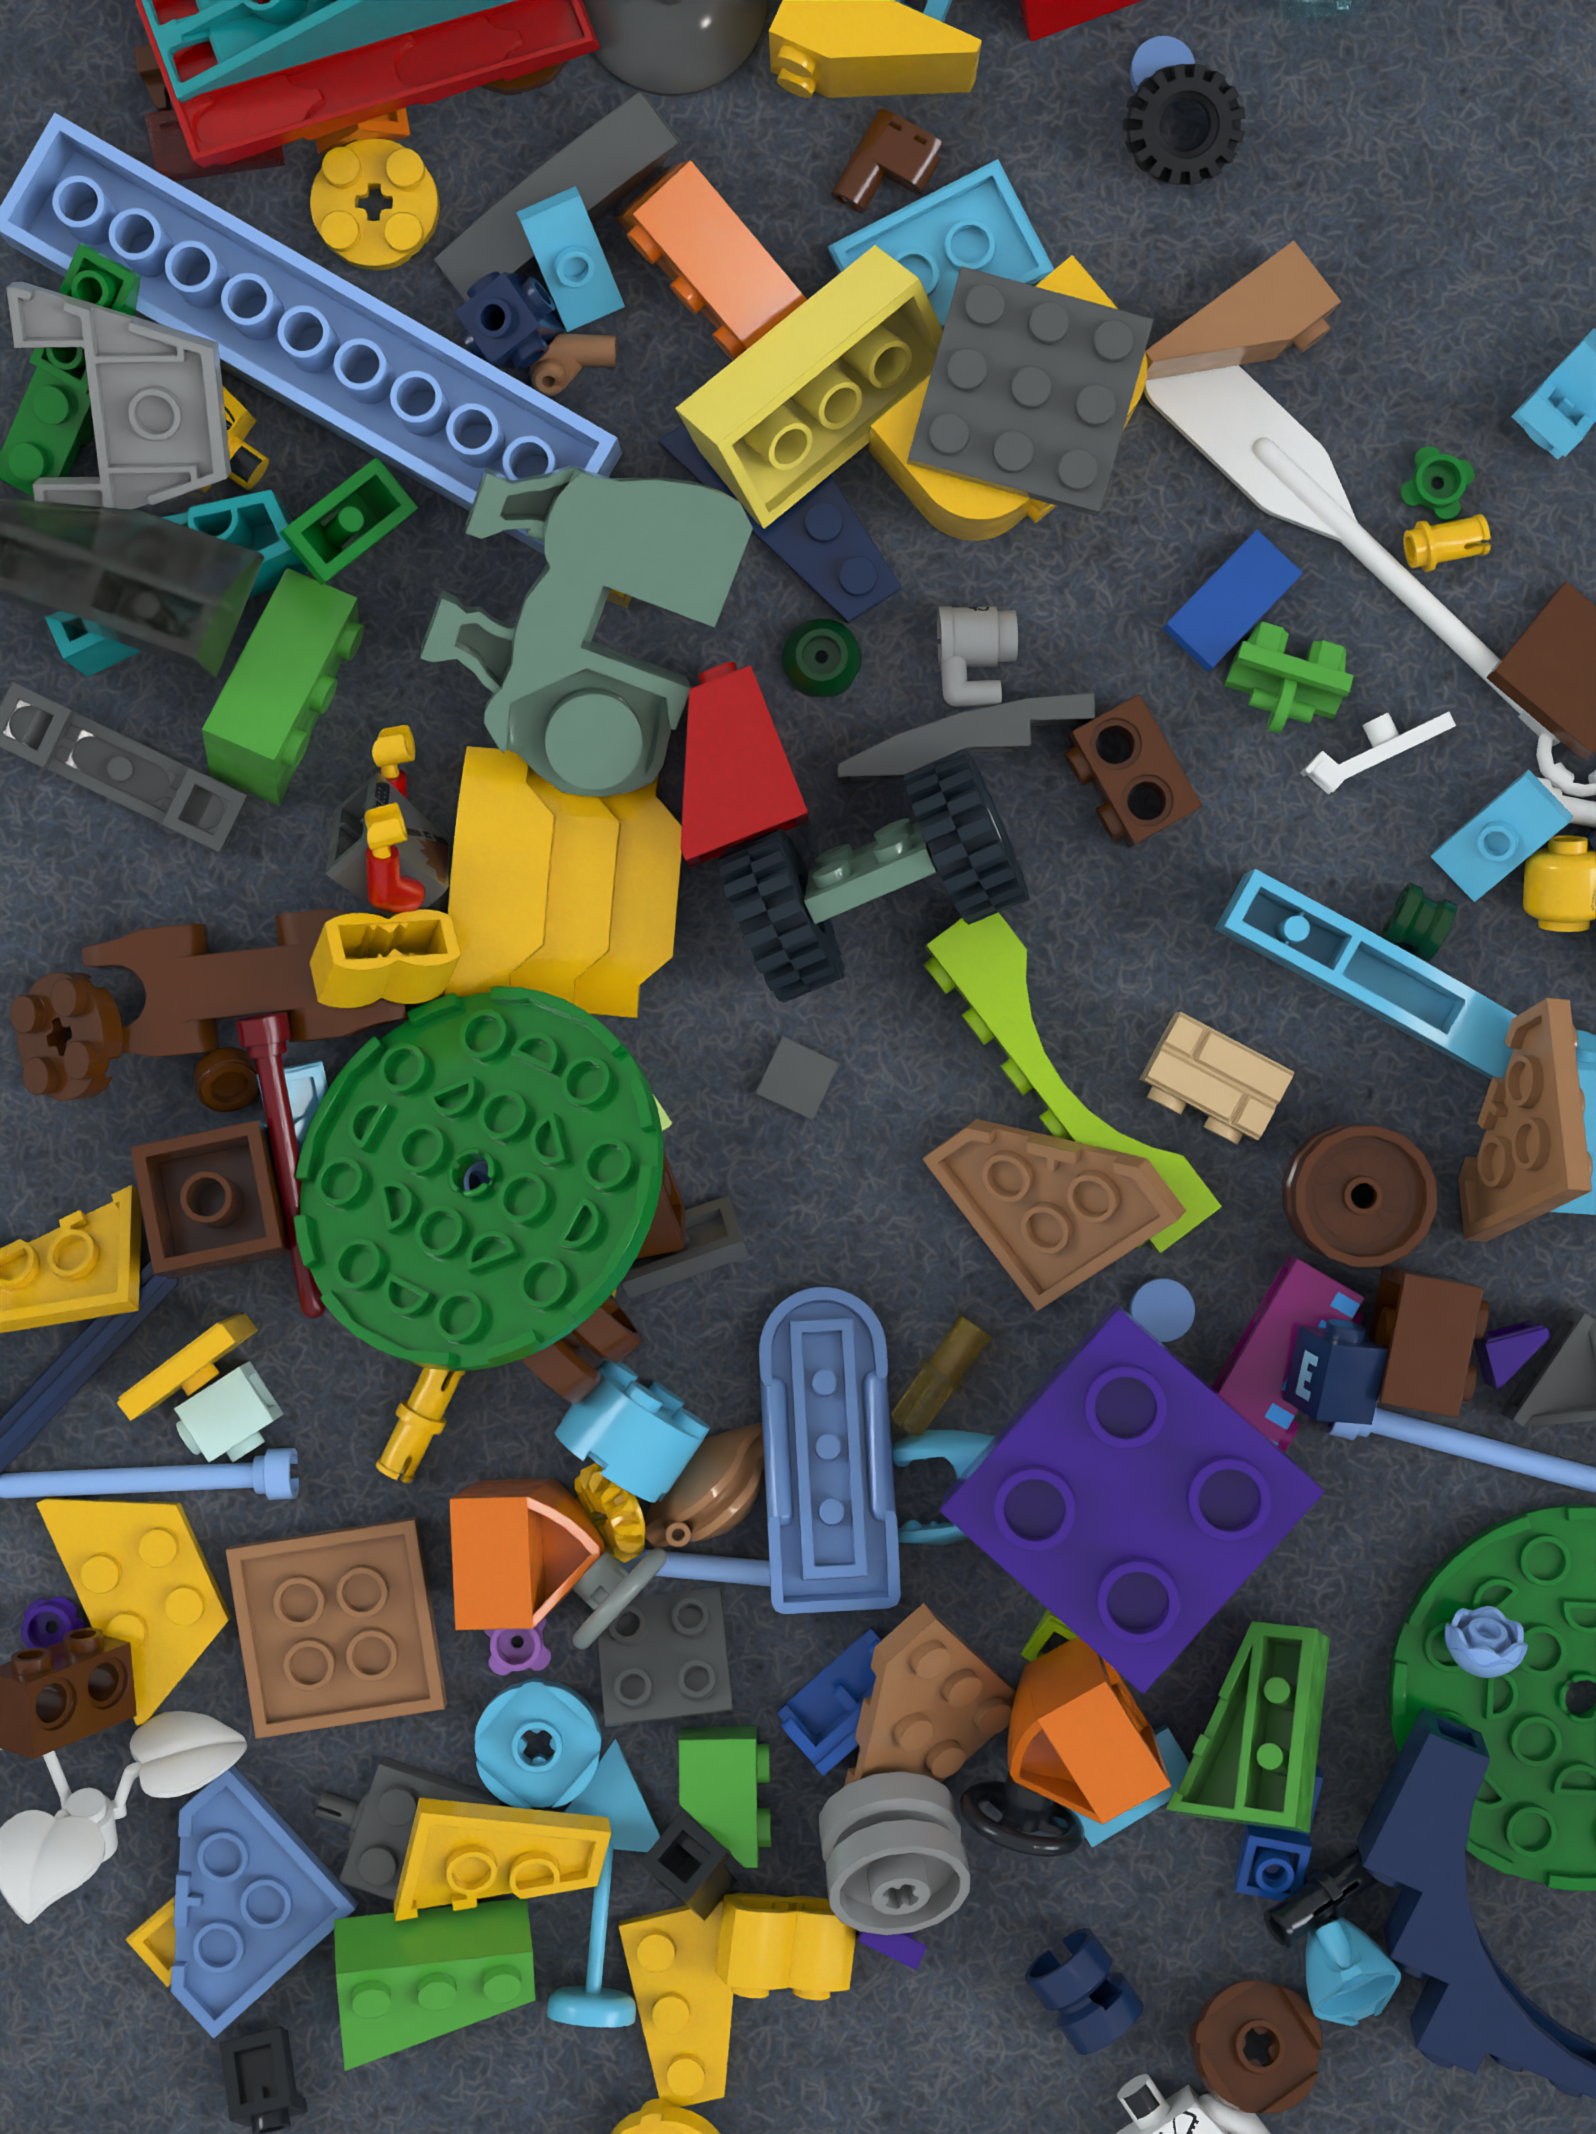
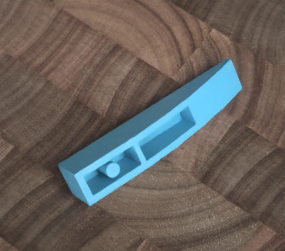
[1215,869,1517,1080]

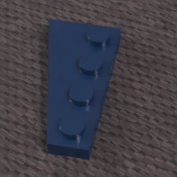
[658,424,902,624]

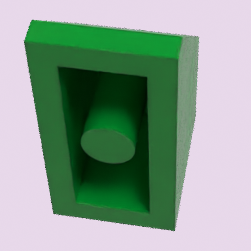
[279,457,418,585]

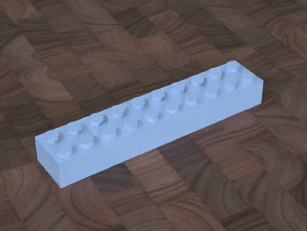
[0,112,622,554]

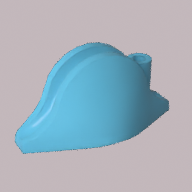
[1305,1916,1401,2026]

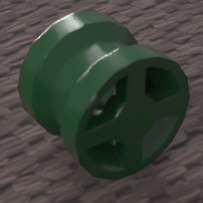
[1381,882,1457,961]

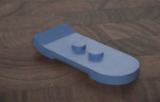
[759,1287,901,1614]

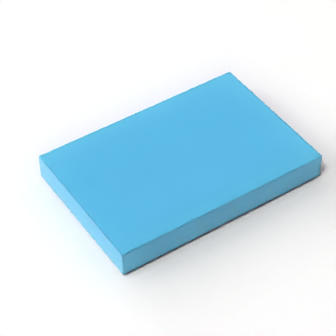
[828,159,1054,330]

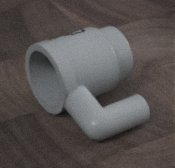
[937,606,1018,707]

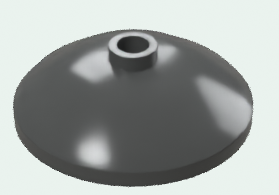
[582,0,768,96]

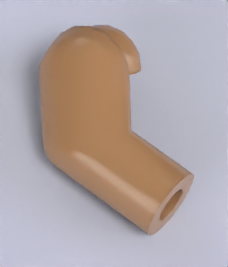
[529,333,617,396]

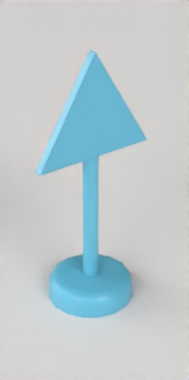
[547,1738,661,2027]

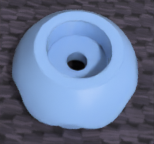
[1444,1606,1528,1678]

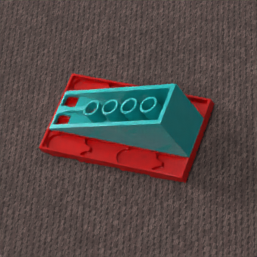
[135,0,601,168]

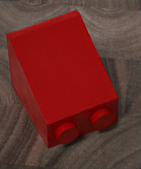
[681,661,809,868]

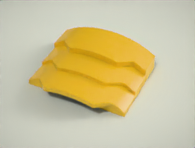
[445,746,682,1018]

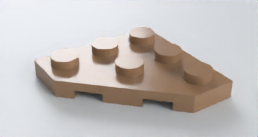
[1458,998,1593,1242]
[922,1119,1187,1311]
[844,1603,1017,1786]

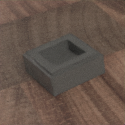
[755,1036,840,1121]

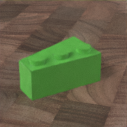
[202,568,365,806]
[1166,1621,1330,1833]
[334,1898,535,2071]

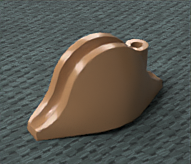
[644,1422,765,1548]

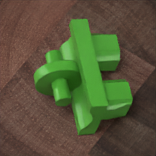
[1224,621,1354,734]

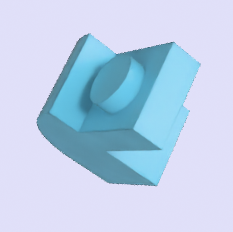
[1511,328,1596,460]

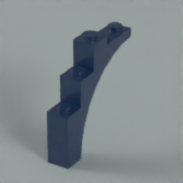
[1357,1707,1596,2099]

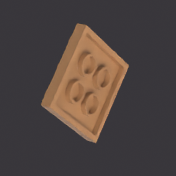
[226,1516,448,1739]

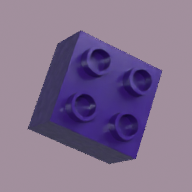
[939,1302,1325,1694]

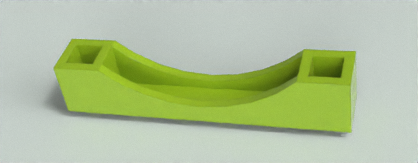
[923,912,1222,1253]

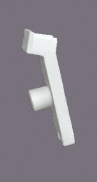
[1300,712,1456,795]

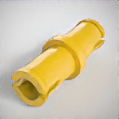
[375,1368,466,1483]

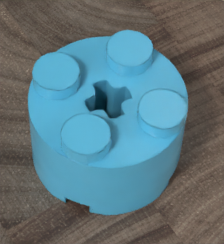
[554,1360,710,1503]

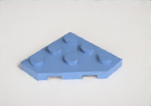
[171,1765,359,2039]

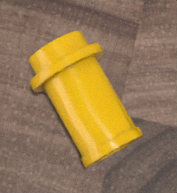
[1403,514,1491,572]

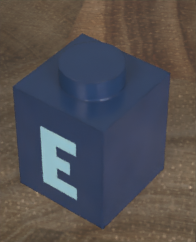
[1283,1319,1388,1425]

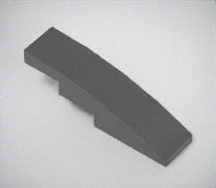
[434,92,682,302]
[837,693,1095,782]

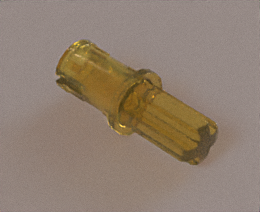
[891,1314,993,1436]

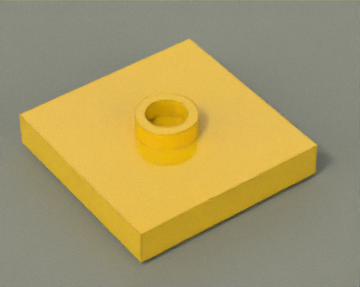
[117,1312,258,1421]

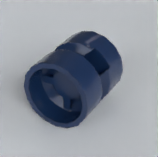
[1025,1928,1144,2055]

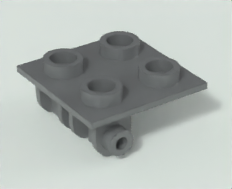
[598,1587,734,1727]

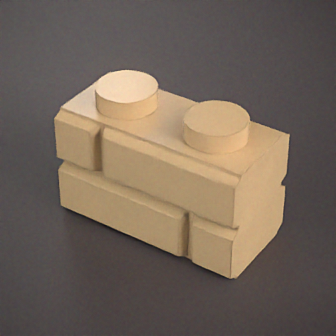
[1139,1012,1294,1145]

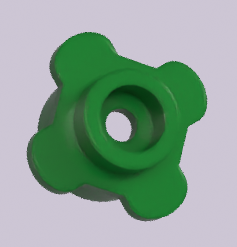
[1400,446,1475,521]

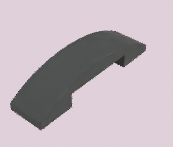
[0,682,248,853]

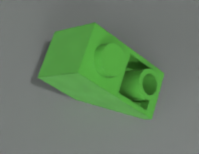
[678,1726,771,1868]

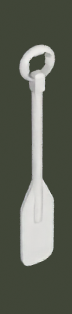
[1144,365,1596,798]

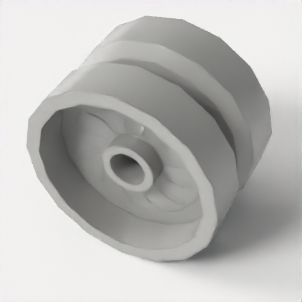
[819,1771,970,1935]

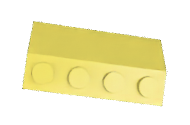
[675,245,943,529]

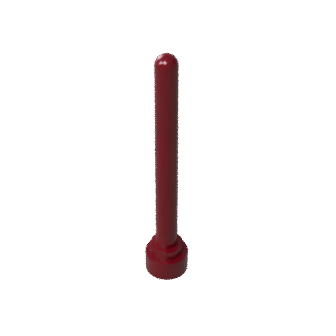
[235,1012,326,1319]

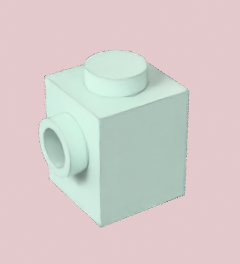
[174,1361,284,1463]

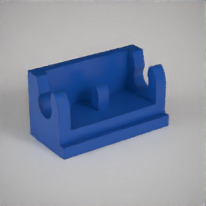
[777,1627,882,1776]

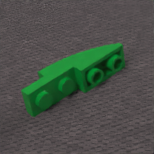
[0,243,141,498]

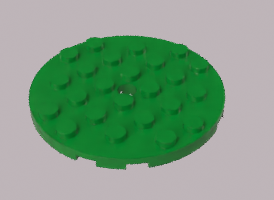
[294,986,664,1371]
[1388,1504,1596,1891]

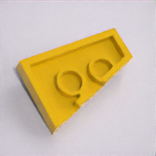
[0,1185,142,1333]
[394,1798,611,1921]
[618,1892,742,2107]

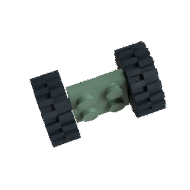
[718,748,1030,1003]

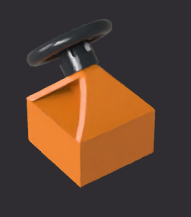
[959,1637,1171,1857]

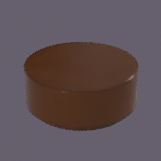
[193,1047,260,1112]

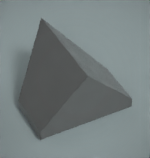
[1500,1308,1596,1427]

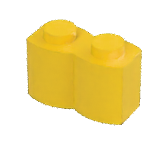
[310,909,461,1008]
[715,1893,857,2000]

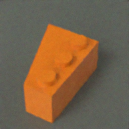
[614,160,807,361]

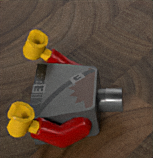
[325,725,451,919]

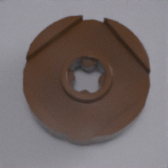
[10,972,123,1101]
[1189,1980,1322,2114]

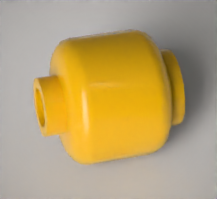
[1523,835,1596,932]

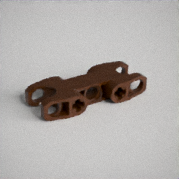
[82,908,410,1057]

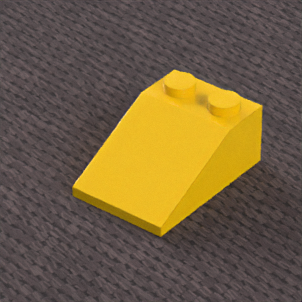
[769,0,982,98]

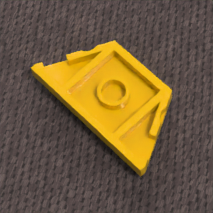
[36,1497,232,1726]

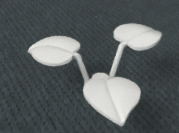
[0,1711,247,1924]

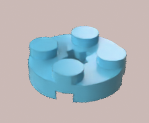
[474,1678,603,1809]

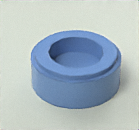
[1130,36,1195,105]
[1129,1277,1195,1342]

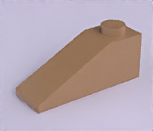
[1145,241,1341,381]

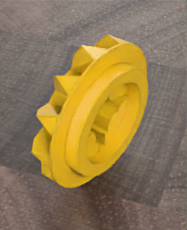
[575,1463,645,1563]

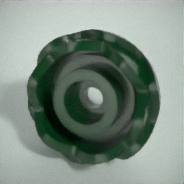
[781,619,862,697]

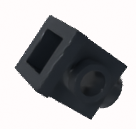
[640,1812,737,1921]

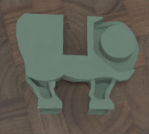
[420,465,753,797]

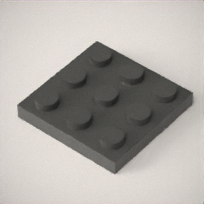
[907,266,1154,517]

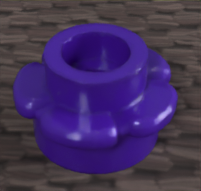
[21,1596,84,1648]

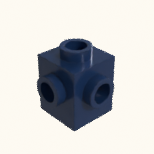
[455,272,565,370]

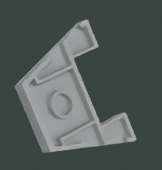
[6,282,231,542]

